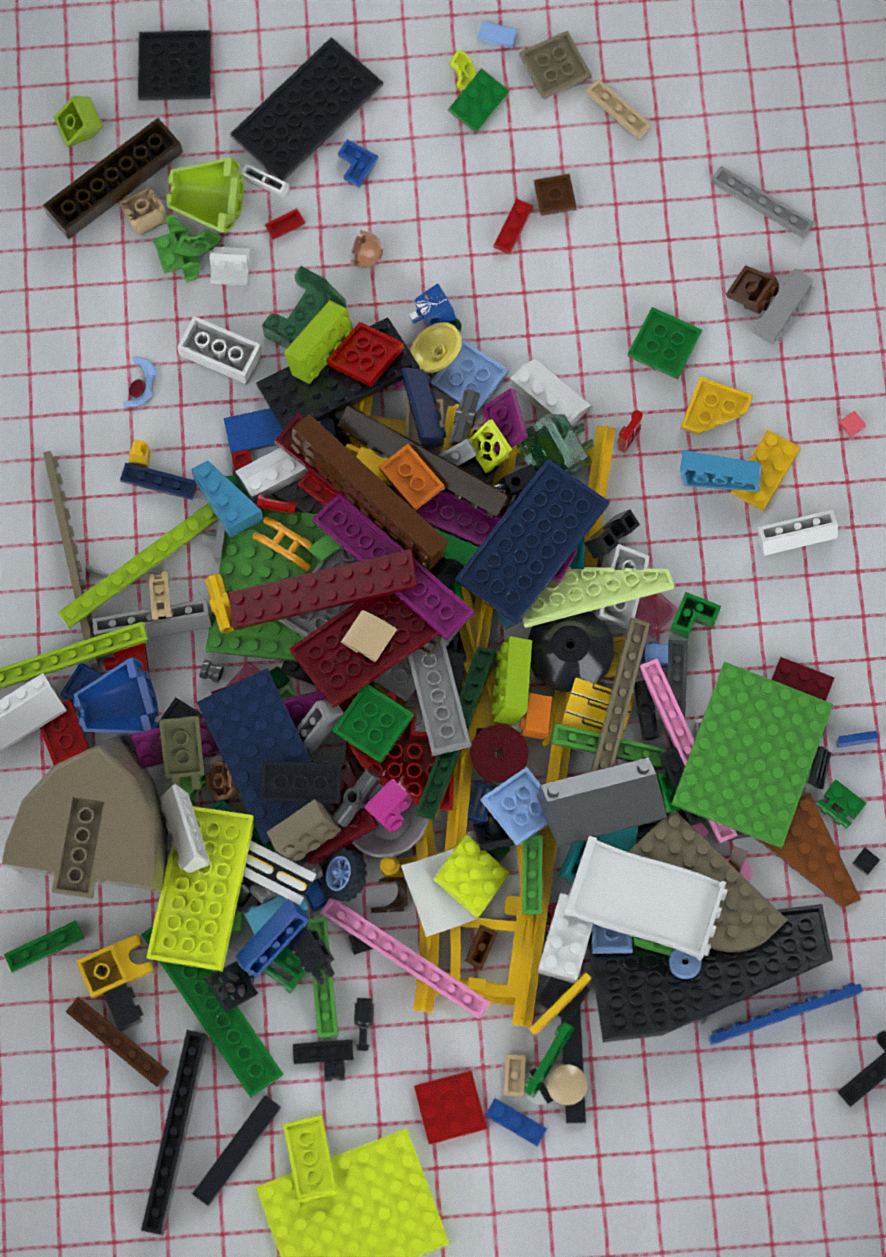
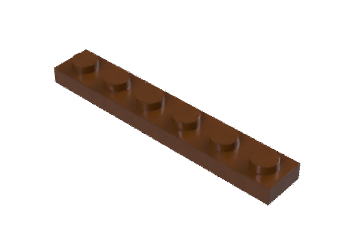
[66,997,170,1087]

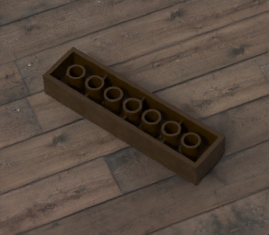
[43,118,183,240]

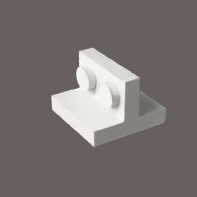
[210,247,251,286]

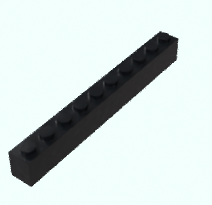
[141,1030,209,1236]

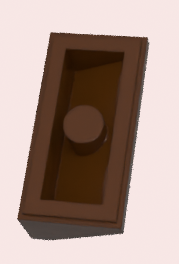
[465,924,498,969]

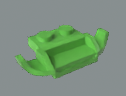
[153,214,200,283]

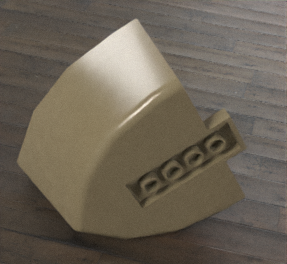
[2,735,168,899]

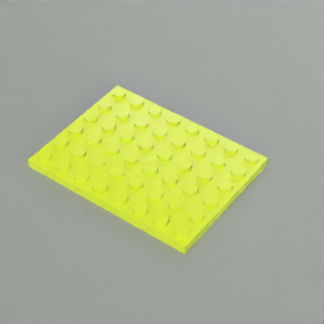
[256,1128,450,1257]

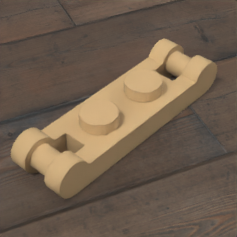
[148,570,172,620]

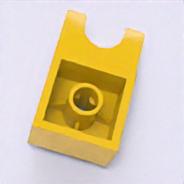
[76,935,155,1000]

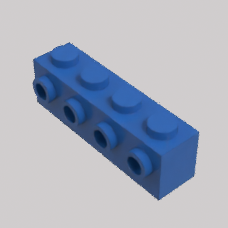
[236,899,309,977]

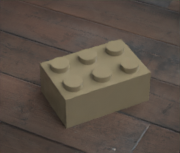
[267,799,341,862]

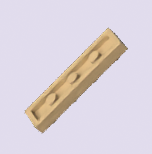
[586,78,651,140]

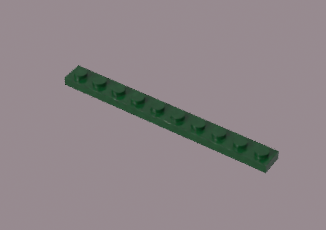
[416,646,496,821]

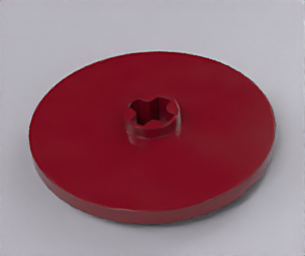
[470,725,529,783]

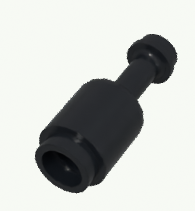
[354,998,374,1051]

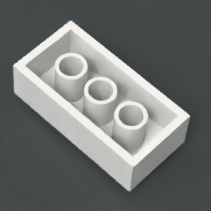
[177,316,263,384]
[538,893,593,984]

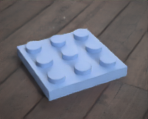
[431,340,509,415]
[481,767,548,846]

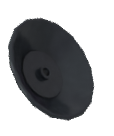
[527,611,614,692]

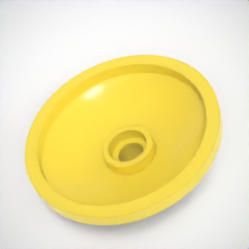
[411,323,462,373]

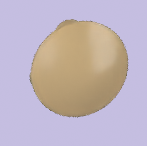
[547,1065,587,1105]

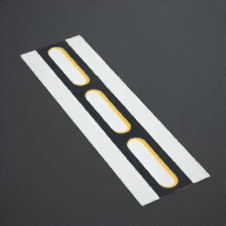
[243,841,316,905]

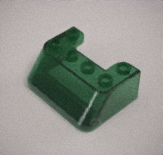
[262,266,347,349]

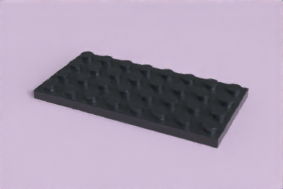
[230,37,384,181]
[256,317,420,430]

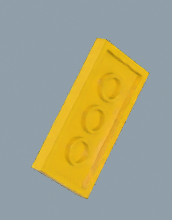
[730,430,801,512]

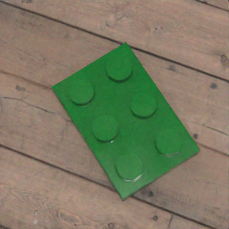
[448,68,509,133]

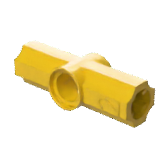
[205,574,234,633]

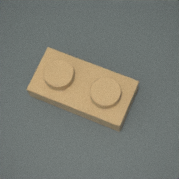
[504,1055,526,1097]

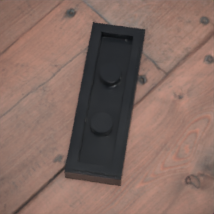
[293,1039,354,1065]

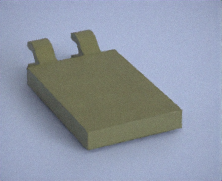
[159,716,205,790]

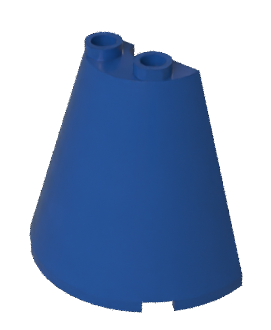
[74,658,159,733]

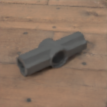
[450,389,480,446]
[332,769,380,827]

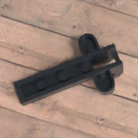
[837,1030,886,1107]

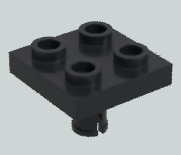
[473,812,515,851]

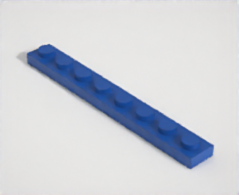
[708,982,863,1045]

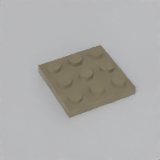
[519,31,592,100]

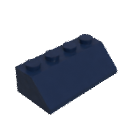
[402,368,447,449]

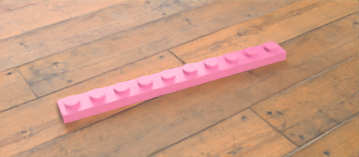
[639,659,738,844]
[320,899,491,1020]

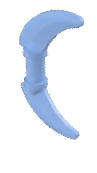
[123,357,157,407]

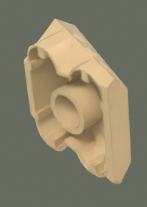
[119,186,168,236]

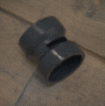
[324,1060,345,1082]

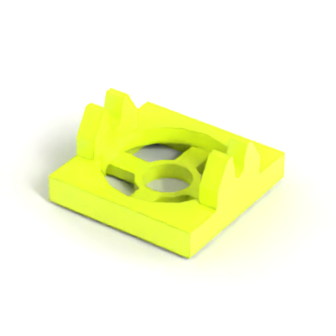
[469,420,512,473]

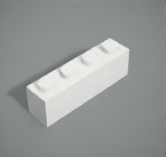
[758,510,838,556]

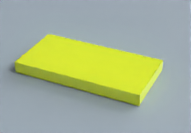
[283,1115,338,1203]

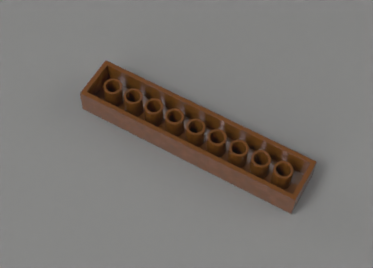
[291,414,448,571]

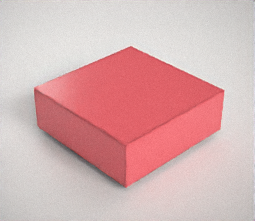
[839,411,866,438]

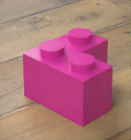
[365,779,413,833]

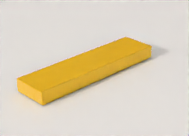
[529,973,591,1037]

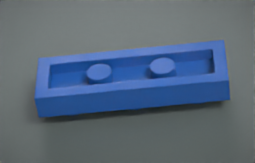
[485,1098,547,1146]

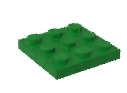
[627,307,702,380]
[332,684,414,764]

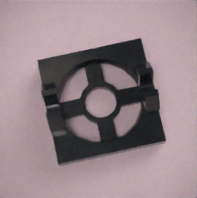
[204,961,258,1012]

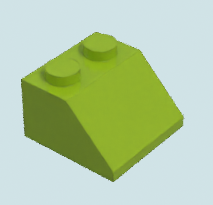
[54,96,103,147]

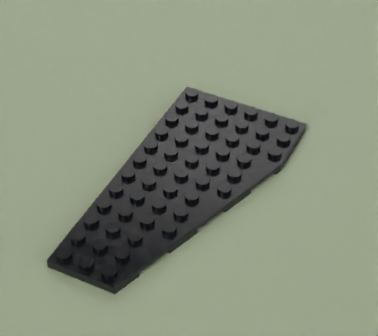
[588,904,833,1043]

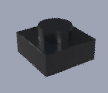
[852,848,880,876]

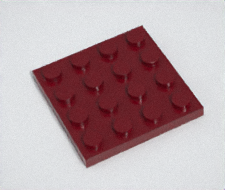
[306,760,379,864]

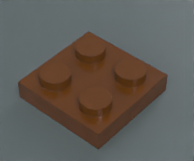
[534,173,577,216]

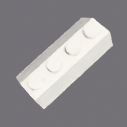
[511,359,591,433]
[235,448,309,503]
[590,544,650,628]
[0,673,67,752]
[161,784,211,873]

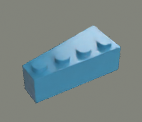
[680,450,762,492]
[191,460,263,538]

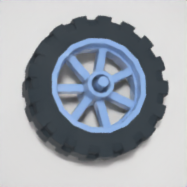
[320,848,367,902]

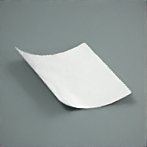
[401,849,479,936]

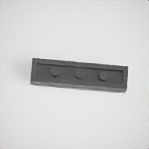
[667,640,688,716]

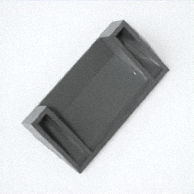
[537,757,667,847]

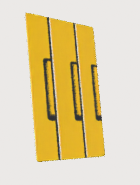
[561,678,635,739]

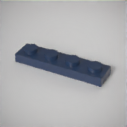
[120,462,197,500]

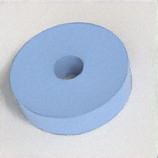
[669,949,702,979]

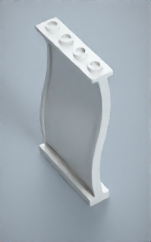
[563,836,727,961]

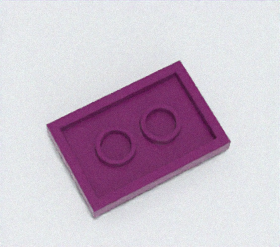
[483,388,528,455]

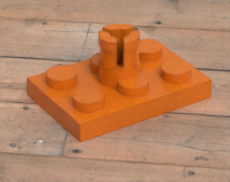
[378,444,445,511]

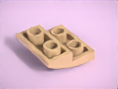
[341,610,397,662]

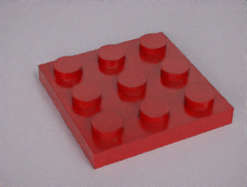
[326,322,405,387]
[414,1070,487,1145]

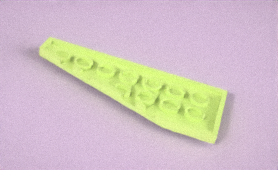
[522,567,674,628]

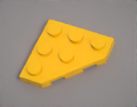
[680,377,753,435]

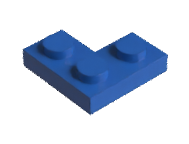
[338,139,378,188]

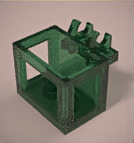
[517,414,594,476]

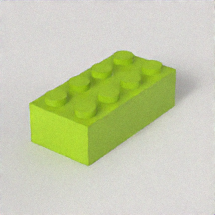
[284,300,354,384]
[491,636,532,726]

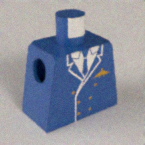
[408,283,456,327]

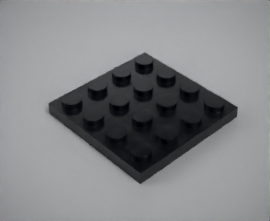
[138,30,211,101]

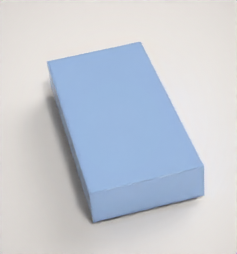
[478,21,517,48]

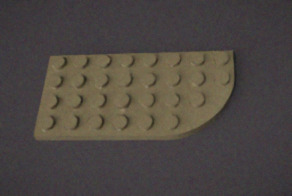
[628,811,787,952]

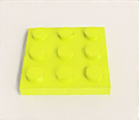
[433,834,510,918]

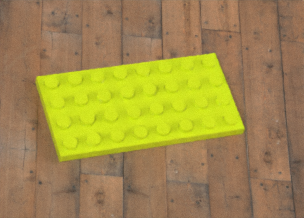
[146,806,254,972]

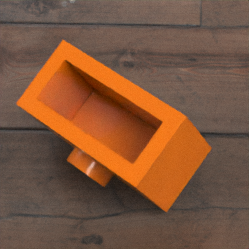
[519,693,552,740]

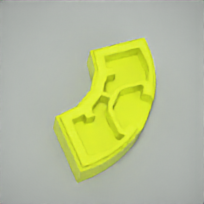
[449,49,476,91]

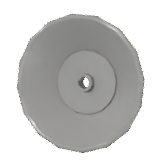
[352,783,429,857]

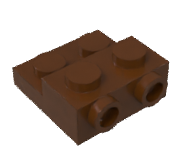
[726,265,779,314]

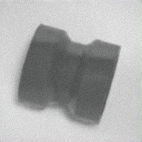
[199,659,224,683]

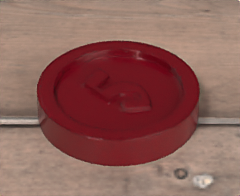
[129,379,146,398]

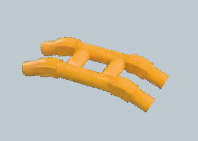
[252,517,314,571]

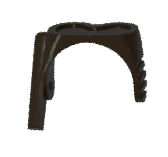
[371,877,408,913]

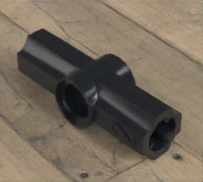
[634,680,659,741]

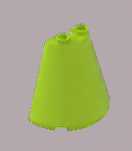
[166,158,244,232]

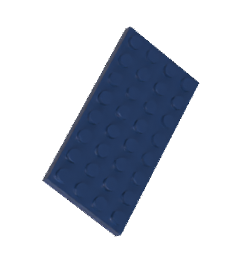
[455,459,610,625]
[197,668,335,844]

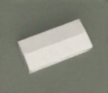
[241,164,289,198]

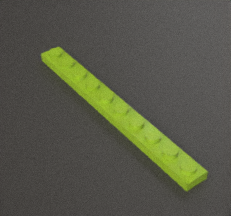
[58,503,218,629]
[0,622,149,690]

